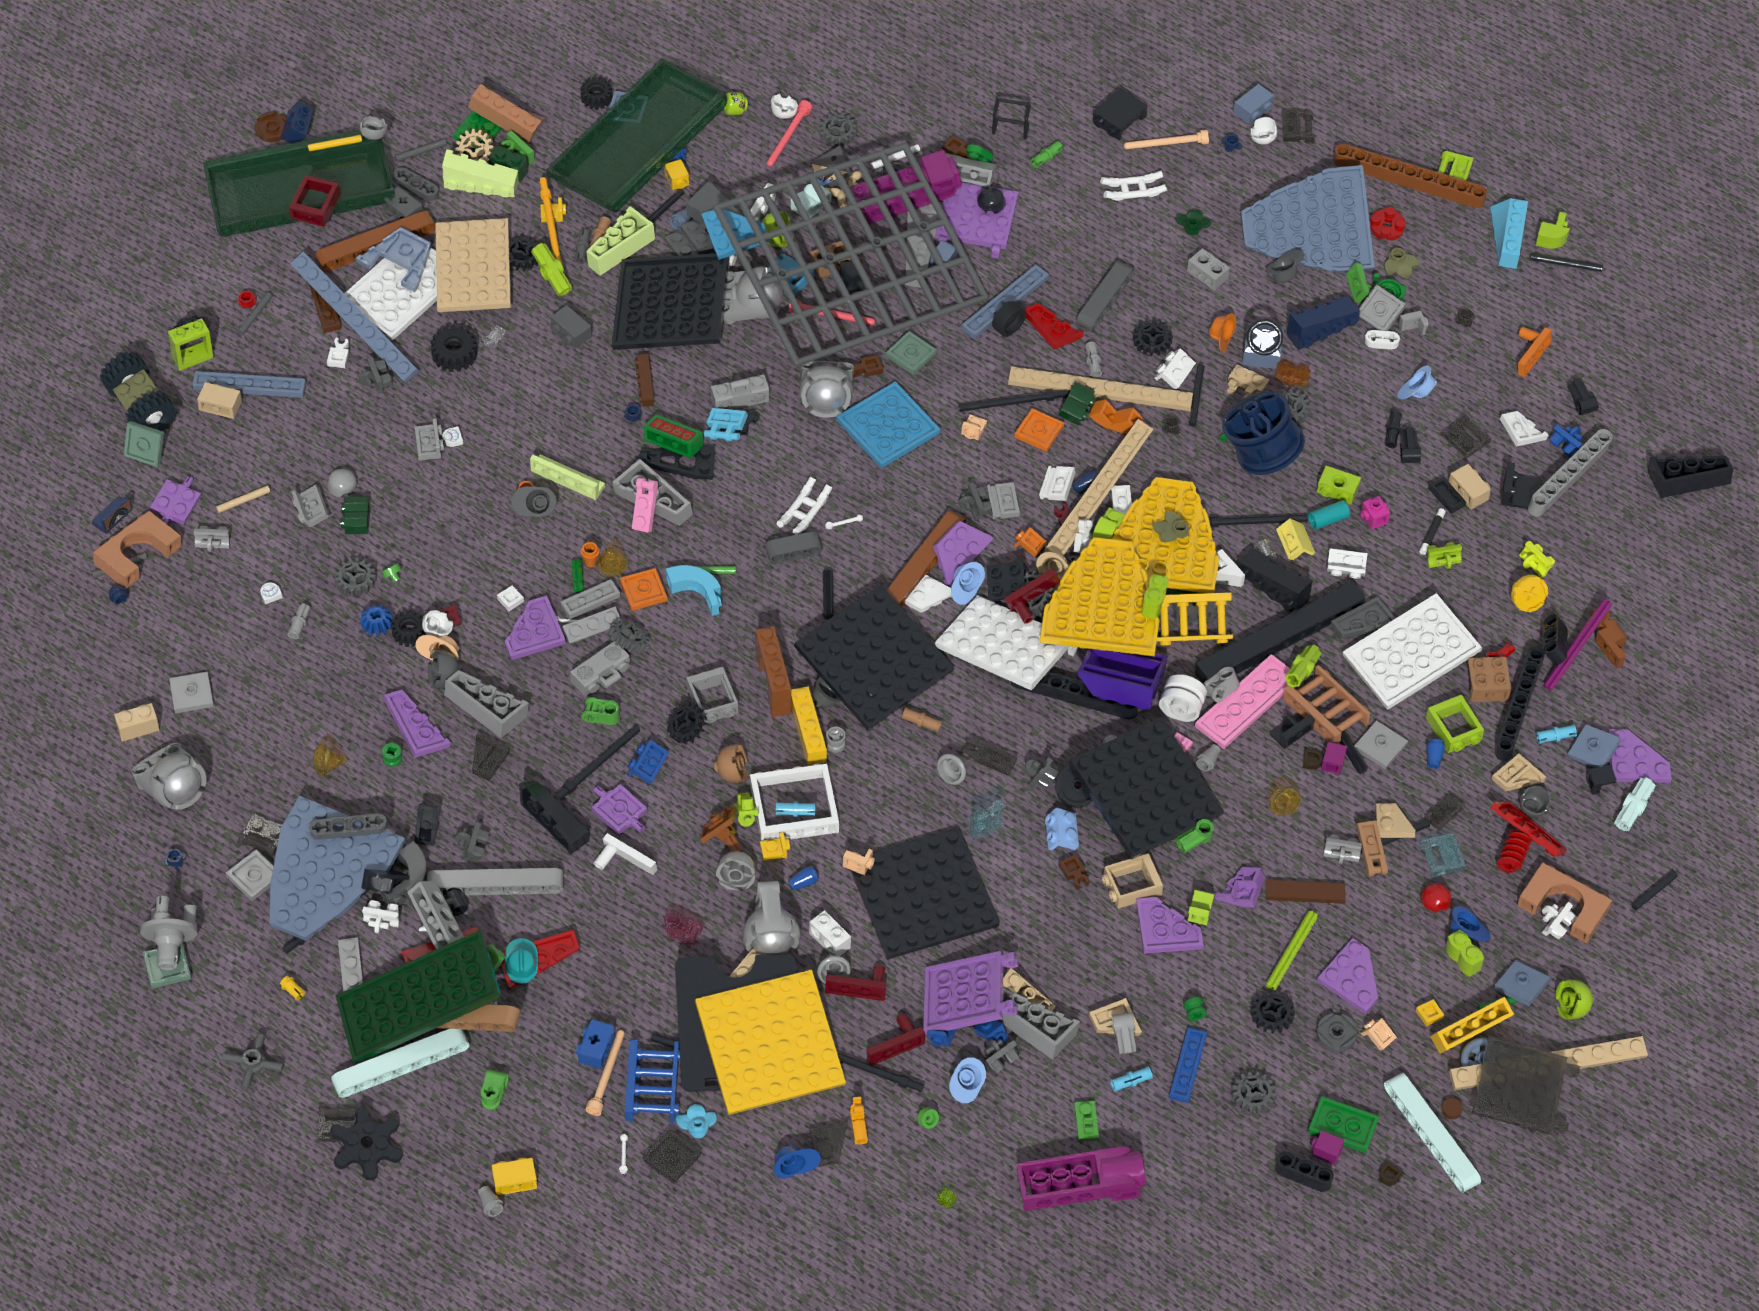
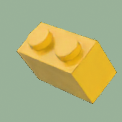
[492,1158,537,1196]

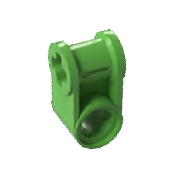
[581,697,620,725]
[480,1069,509,1110]

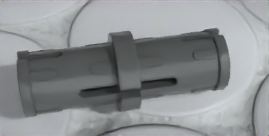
[574,229,591,264]

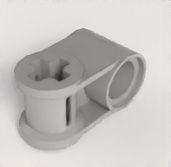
[1203,667,1240,702]

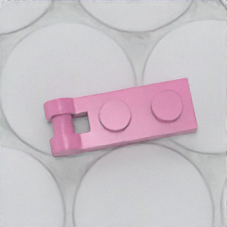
[632,477,658,533]

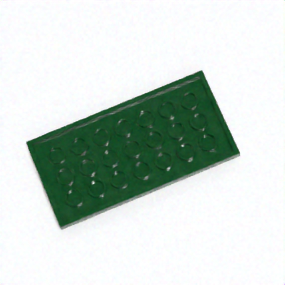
[336,930,502,1064]

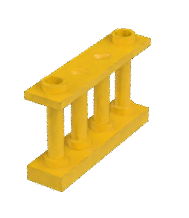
[1157,593,1233,645]

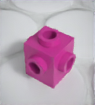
[1360,496,1390,530]

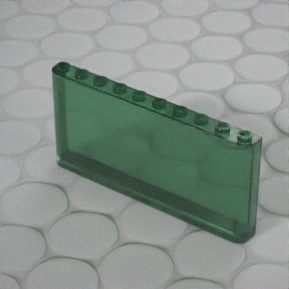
[546,59,727,213]
[203,130,395,237]

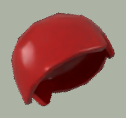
[1421,883,1452,913]

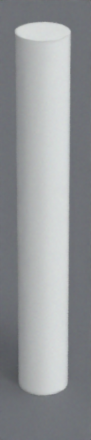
[870,144,920,170]

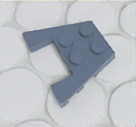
[356,227,431,292]

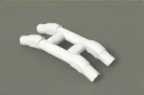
[1100,170,1167,201]
[777,477,832,535]

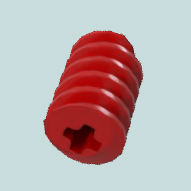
[1497,830,1532,873]

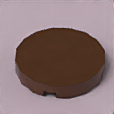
[254,112,286,142]

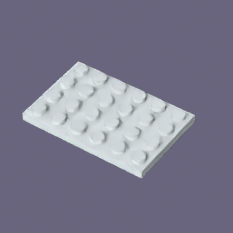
[344,248,437,341]
[1343,593,1482,710]
[935,595,1070,690]

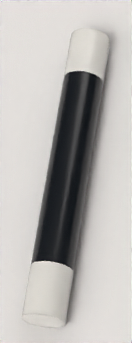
[1419,508,1446,555]

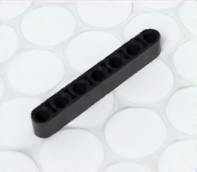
[1495,646,1545,761]
[1010,672,1138,719]

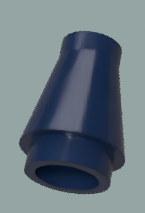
[1072,470,1098,493]

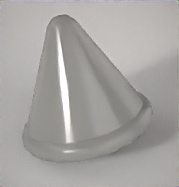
[937,754,967,785]
[817,954,851,983]

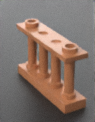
[1283,665,1370,743]

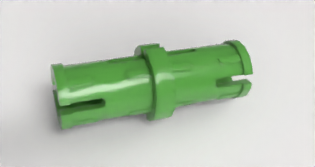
[1030,141,1063,168]

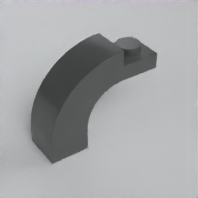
[384,841,427,906]

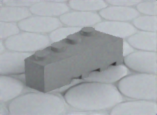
[612,459,693,526]
[444,670,529,738]
[997,988,1080,1060]

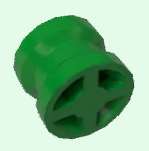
[382,743,402,767]
[1183,997,1207,1021]

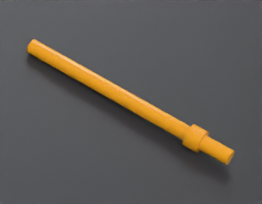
[539,177,562,264]

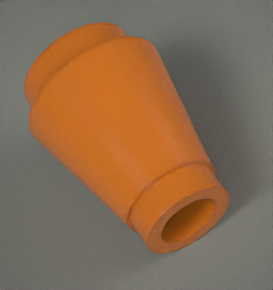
[580,542,599,568]

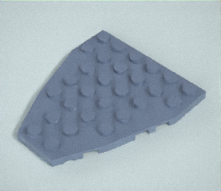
[1241,165,1375,273]
[270,796,406,941]

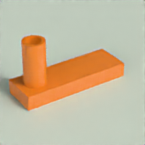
[1518,327,1551,378]

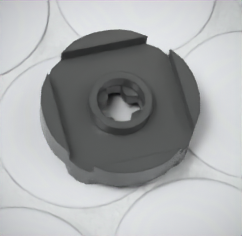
[1316,1013,1357,1054]

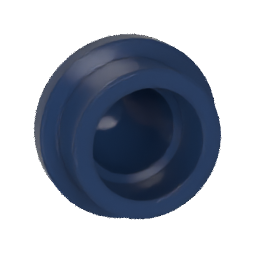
[109,584,128,604]

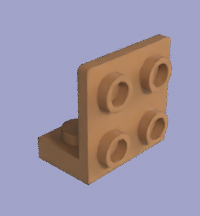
[1468,657,1511,702]

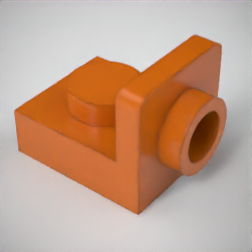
[1013,527,1047,557]

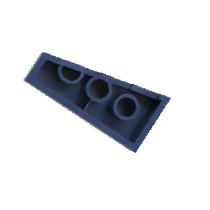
[1286,296,1360,350]

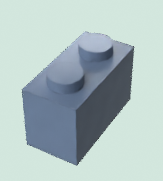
[1233,84,1274,124]

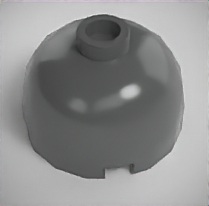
[428,650,461,689]

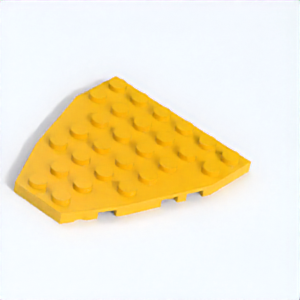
[1112,477,1219,594]
[1040,537,1159,656]

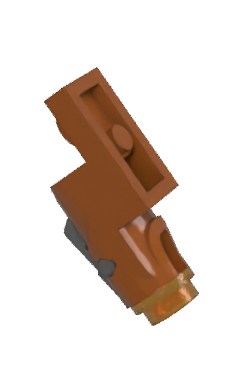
[1589,605,1627,669]

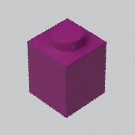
[1321,742,1347,775]
[1311,1131,1344,1165]

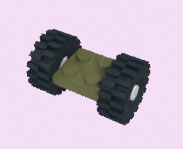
[100,352,177,431]

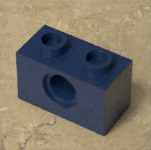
[281,101,313,146]

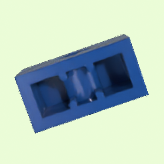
[576,1019,615,1069]

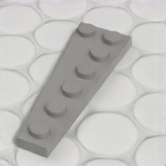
[905,201,943,288]

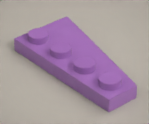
[384,690,451,758]

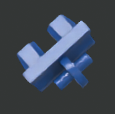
[1549,425,1583,458]

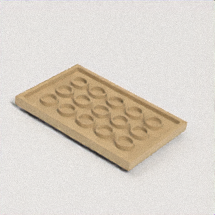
[436,218,511,312]

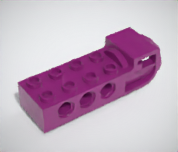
[849,150,962,224]
[1017,1147,1146,1211]

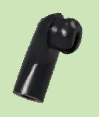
[739,411,759,435]

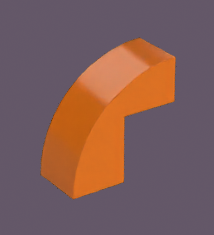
[1089,399,1144,434]

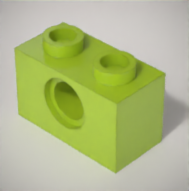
[1317,466,1361,504]

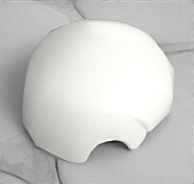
[771,94,798,119]
[1251,117,1278,144]
[422,610,453,638]

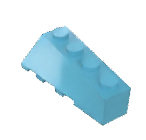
[1490,198,1528,269]

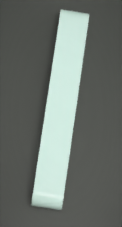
[331,1029,470,1098]
[1384,1073,1481,1193]

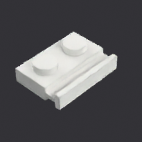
[1039,466,1076,501]

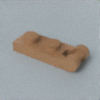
[1356,820,1388,877]

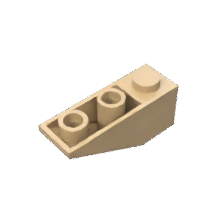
[1003,968,1055,1012]

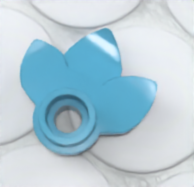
[676,1104,717,1138]

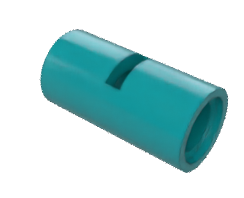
[1308,500,1350,530]

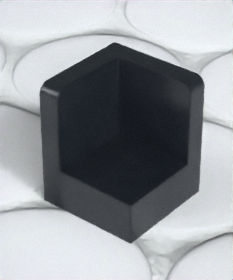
[1586,765,1617,795]

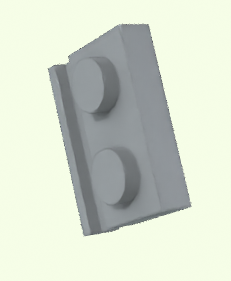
[987,482,1020,520]

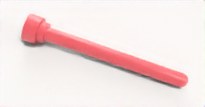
[767,100,813,167]
[788,299,875,325]

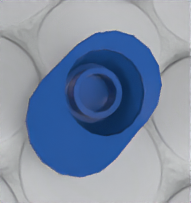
[1450,906,1491,942]
[773,1146,821,1179]

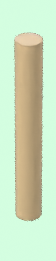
[216,485,270,513]

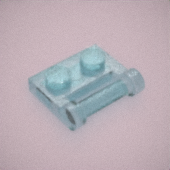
[969,800,1004,840]
[1419,833,1466,878]

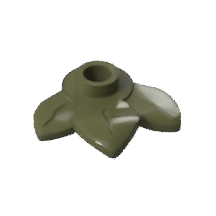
[1384,248,1419,279]
[1152,511,1190,542]

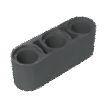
[765,532,822,564]

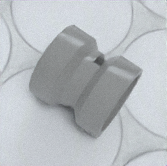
[826,727,845,753]

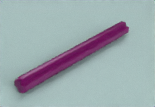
[1544,599,1612,691]

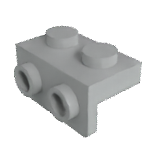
[415,418,444,461]
[292,485,330,527]

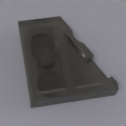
[472,733,510,781]
[809,1121,848,1167]

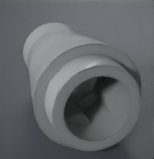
[1196,744,1221,772]
[478,1186,503,1217]

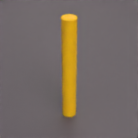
[308,135,362,152]

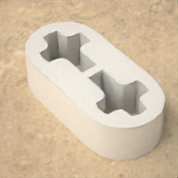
[1365,330,1400,349]

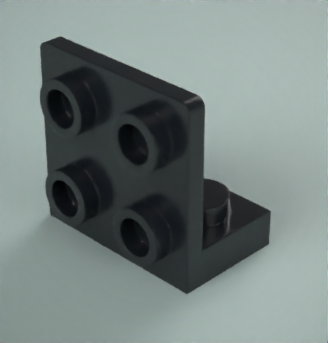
[1501,462,1542,509]
[986,560,1029,602]

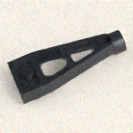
[639,445,715,480]

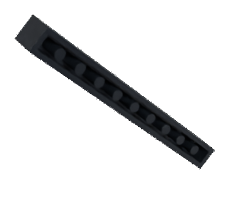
[1195,581,1366,686]

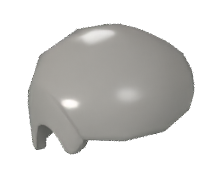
[360,116,388,140]
[327,469,357,497]

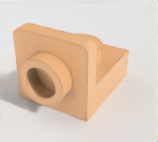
[961,414,987,440]
[843,849,875,875]
[1360,1018,1397,1050]

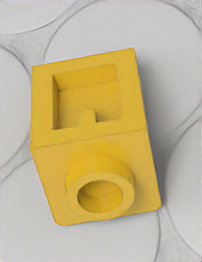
[540,197,566,222]
[760,832,790,861]

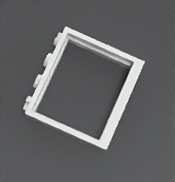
[750,764,839,841]

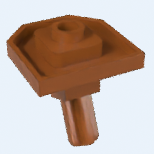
[700,806,743,852]

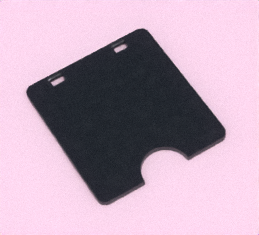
[675,954,796,1092]

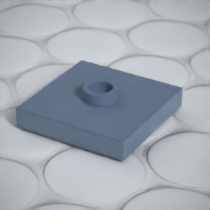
[1568,724,1621,768]
[1494,960,1550,1007]

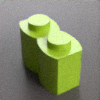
[1141,574,1168,620]
[1446,930,1484,977]

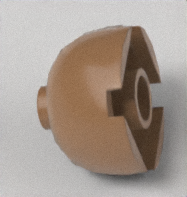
[714,744,748,783]

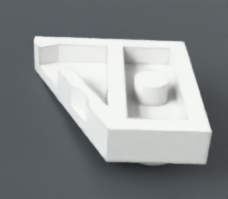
[1500,411,1549,447]
[905,575,952,613]

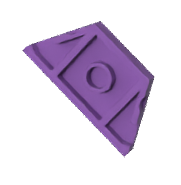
[933,521,994,586]

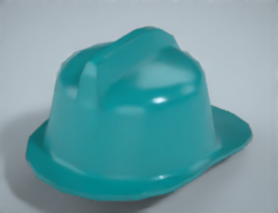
[505,938,538,984]

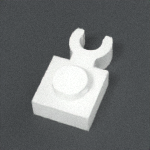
[327,337,349,368]
[1073,519,1092,553]

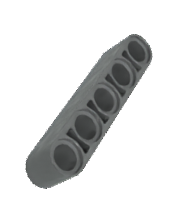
[1076,261,1135,332]

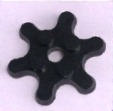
[330,1107,403,1181]

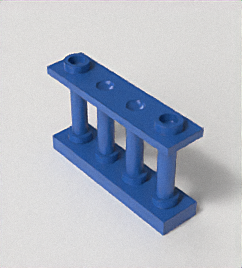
[625,1040,680,1123]

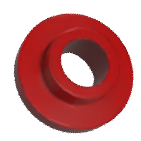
[238,291,256,308]

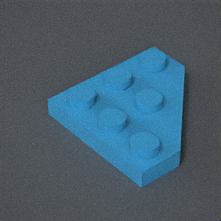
[701,209,770,260]

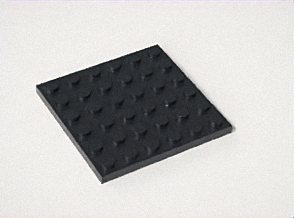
[611,254,729,350]
[794,584,955,731]
[1068,717,1225,860]
[850,827,999,960]

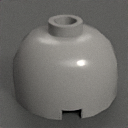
[716,851,756,891]

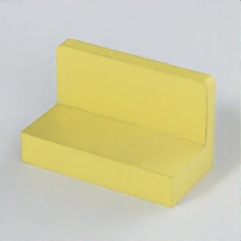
[1276,519,1315,560]

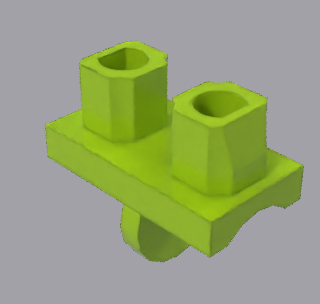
[1427,542,1462,569]
[733,792,759,827]

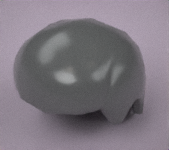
[1519,786,1551,818]

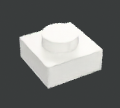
[497,586,524,611]

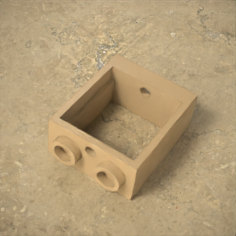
[1102,853,1163,909]

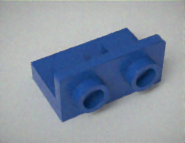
[626,739,669,784]

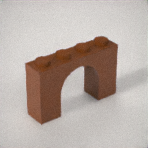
[755,626,791,717]

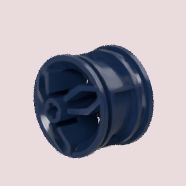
[1222,392,1305,475]

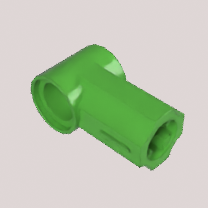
[1175,819,1214,853]

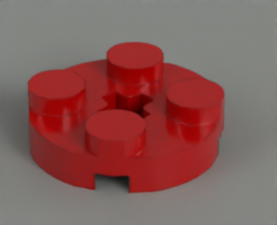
[1370,207,1406,241]

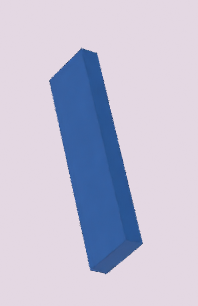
[1169,1027,1207,1103]

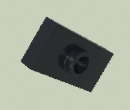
[1428,477,1466,514]

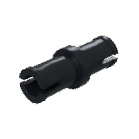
[1385,411,1402,448]

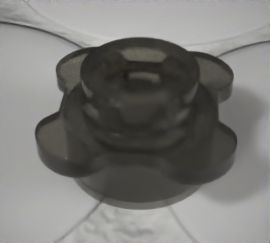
[1455,309,1476,327]
[1162,416,1181,434]

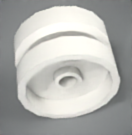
[1159,675,1207,722]

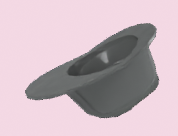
[1266,250,1304,285]
[511,487,557,517]
[812,676,841,707]

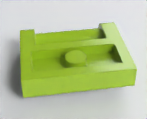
[1438,151,1474,181]

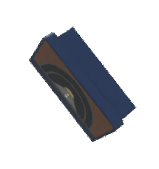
[92,496,132,534]

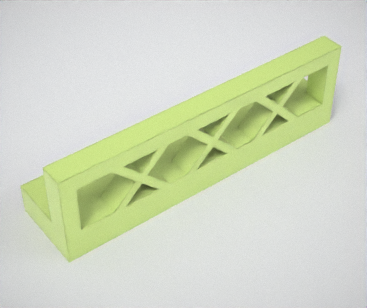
[530,454,605,500]

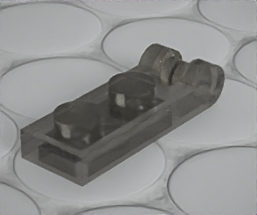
[959,738,1017,776]

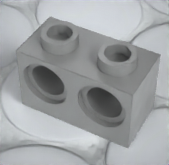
[1187,248,1230,291]

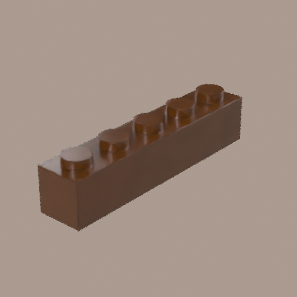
[635,354,654,407]

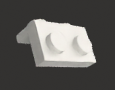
[1154,348,1196,390]
[1327,549,1367,579]

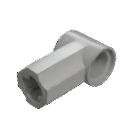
[1111,1012,1136,1054]

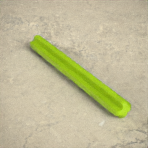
[1266,910,1318,991]

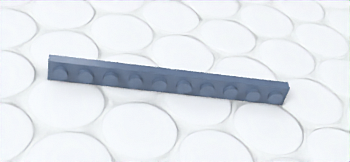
[290,252,418,383]

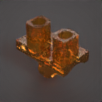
[1275,361,1311,387]

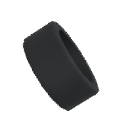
[992,301,1026,337]

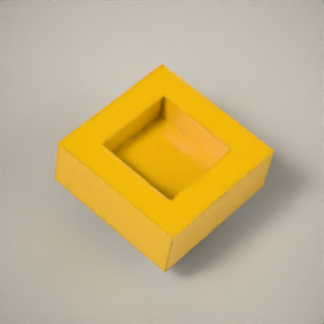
[1416,999,1444,1027]

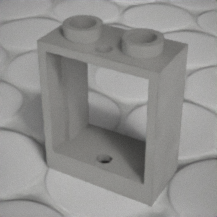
[686,667,738,723]

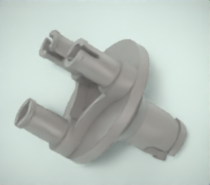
[140,896,197,971]

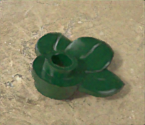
[1176,209,1211,235]

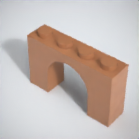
[93,511,181,589]
[1517,862,1612,944]

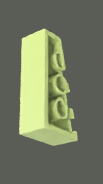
[442,149,519,197]
[586,206,655,276]

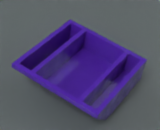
[1078,649,1168,710]

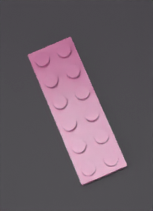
[1195,654,1290,750]

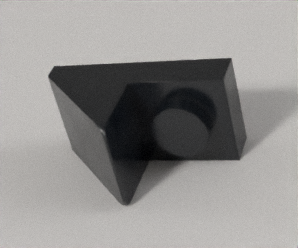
[415,803,440,846]

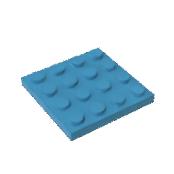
[836,381,940,469]

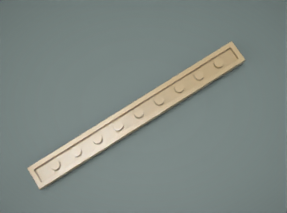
[1008,366,1193,411]
[1044,419,1153,556]
[1449,1036,1648,1091]

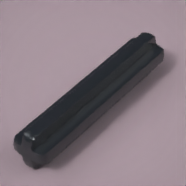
[823,570,834,620]
[1340,730,1368,774]

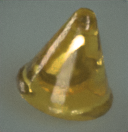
[597,546,629,577]
[313,744,347,776]
[1269,786,1301,816]

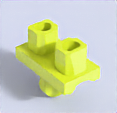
[1519,541,1555,578]

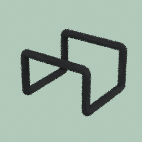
[992,98,1031,139]

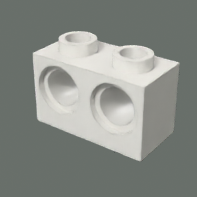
[809,910,851,956]

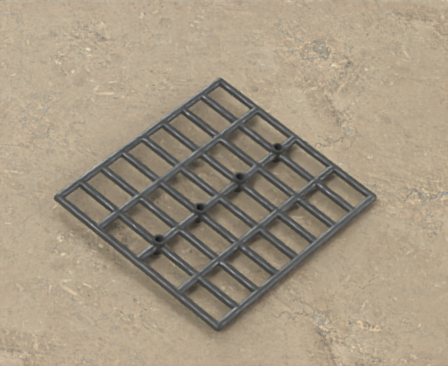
[713,142,989,366]

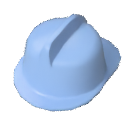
[1397,365,1437,399]
[951,562,985,605]
[949,1058,986,1103]

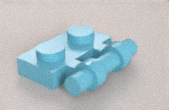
[704,408,748,442]

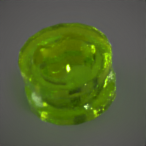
[936,1188,957,1209]

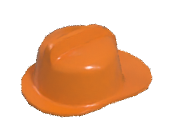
[1209,313,1236,353]

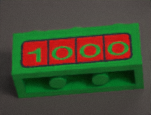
[644,414,703,458]

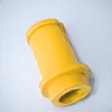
[280,976,306,1001]

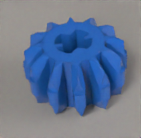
[360,604,393,637]

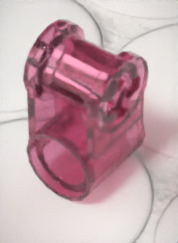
[664,912,703,946]

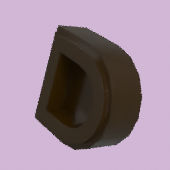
[1302,749,1323,769]
[1379,1161,1404,1186]

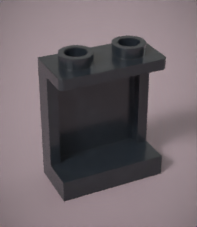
[1092,88,1148,140]

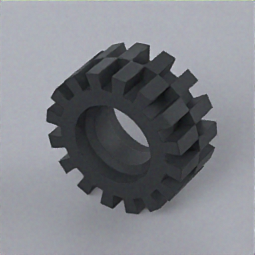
[580,77,612,110]
[391,611,426,647]

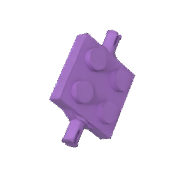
[150,476,201,525]
[592,784,647,835]

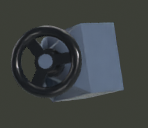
[1242,319,1284,369]

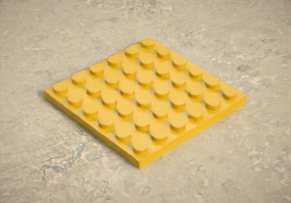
[695,970,846,1115]

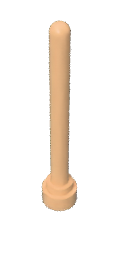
[1124,130,1209,149]
[585,1030,625,1116]

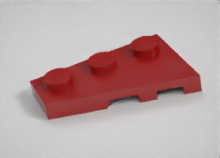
[1024,303,1084,350]

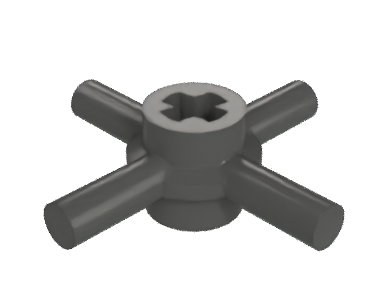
[222,1034,283,1090]

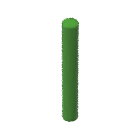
[695,566,736,574]

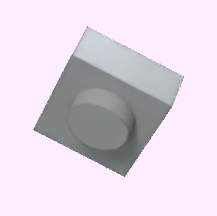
[1399,311,1428,335]

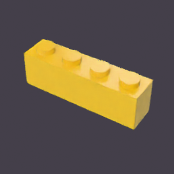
[791,686,827,766]
[1430,997,1514,1054]

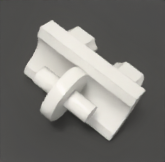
[362,900,400,934]
[1542,902,1577,939]

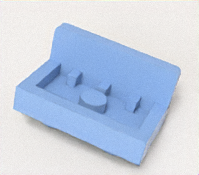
[1045,808,1079,850]

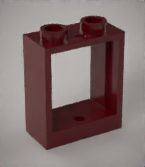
[289,175,341,227]

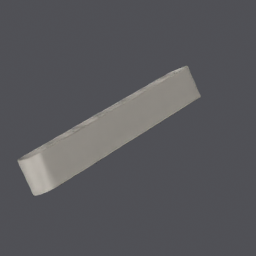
[1528,429,1612,517]
[426,868,563,896]

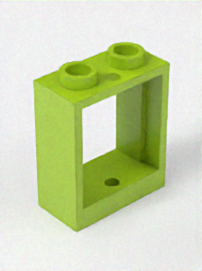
[168,318,213,371]
[1426,695,1484,753]

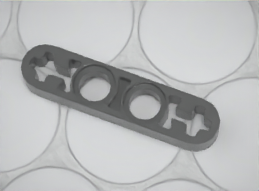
[309,813,388,840]

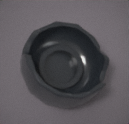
[977,187,1006,214]

